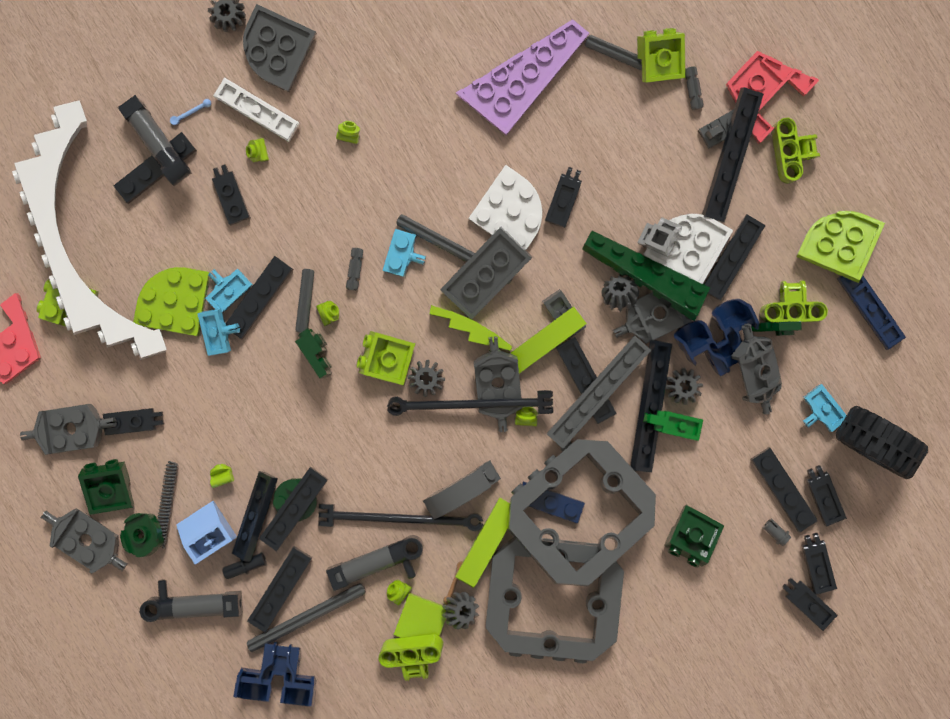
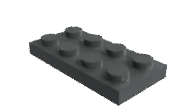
[440,227,532,320]

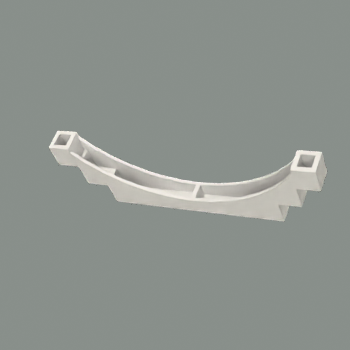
[12,100,167,360]

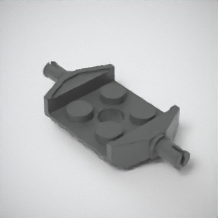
[613,292,691,344]
[732,324,782,414]
[474,336,523,432]
[20,404,117,455]
[41,508,128,574]

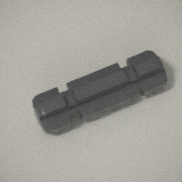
[685,66,704,110]
[346,248,363,291]

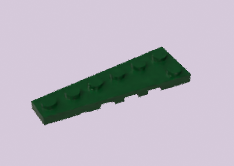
[582,231,710,321]

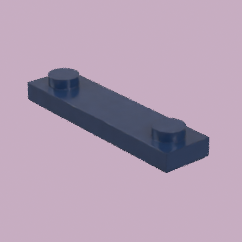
[837,275,906,350]

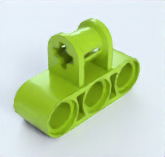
[772,118,820,184]
[759,280,828,322]
[378,634,444,681]

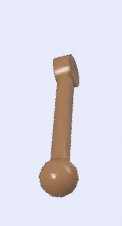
[443,561,462,605]

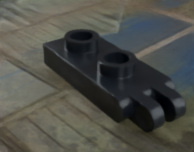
[212,164,251,226]
[545,167,582,228]
[103,408,164,435]
[806,465,847,527]
[802,533,837,595]
[782,577,838,631]

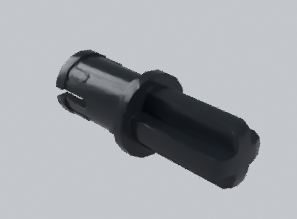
[222,552,267,579]

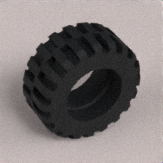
[836,406,928,480]

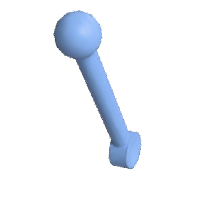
[170,99,211,125]

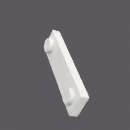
[213,77,300,142]

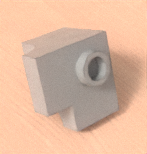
[637,217,682,257]

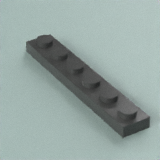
[546,336,651,448]

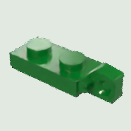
[643,410,703,441]

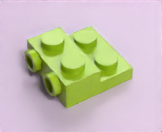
[637,28,685,83]
[36,279,99,326]
[356,331,415,385]

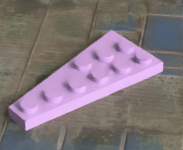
[456,19,589,136]

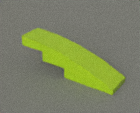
[429,305,512,351]
[511,306,587,373]
[455,498,510,588]

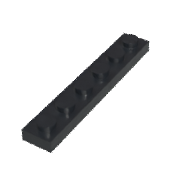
[702,87,764,222]
[630,340,672,473]

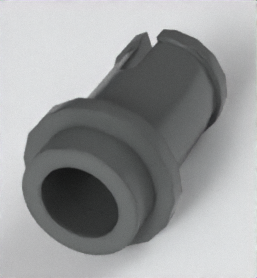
[762,518,791,546]

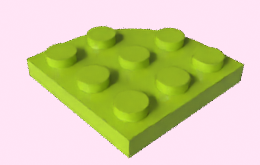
[796,211,885,283]
[133,267,211,336]

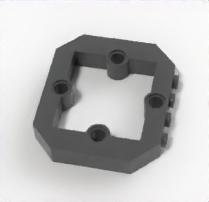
[508,439,656,586]
[485,537,624,663]

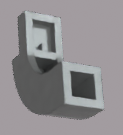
[423,460,501,519]

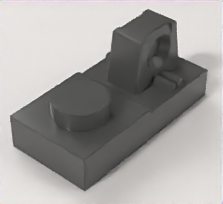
[698,109,734,149]

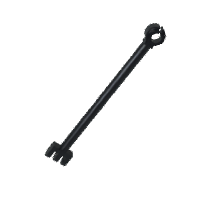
[387,390,554,416]
[318,503,483,531]

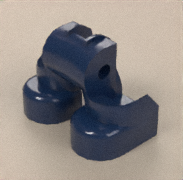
[674,299,759,376]
[233,642,317,707]

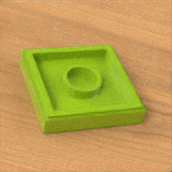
[393,593,446,650]

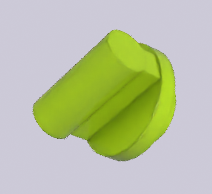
[336,121,360,144]
[246,138,269,162]
[316,301,339,326]
[515,407,538,427]
[210,464,234,488]
[387,580,412,606]

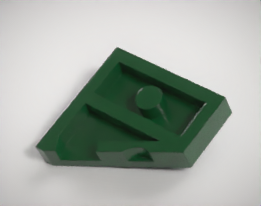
[751,321,802,336]

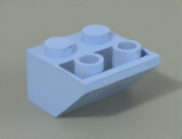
[176,500,237,564]

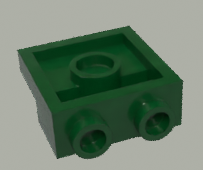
[295,328,332,379]
[78,459,134,515]
[664,505,724,568]

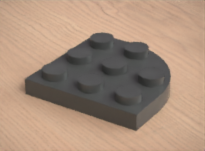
[243,4,317,93]

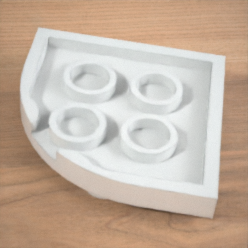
[468,165,542,250]
[643,214,733,284]

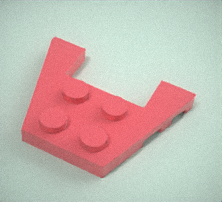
[725,51,819,144]
[0,293,41,384]

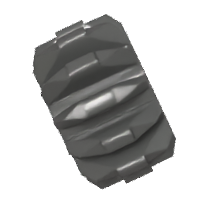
[208,0,246,32]
[601,274,639,312]
[408,360,445,397]
[665,368,703,405]
[442,592,480,630]

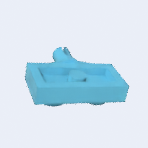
[383,229,426,277]
[205,269,253,314]
[198,308,240,356]
[803,384,846,432]

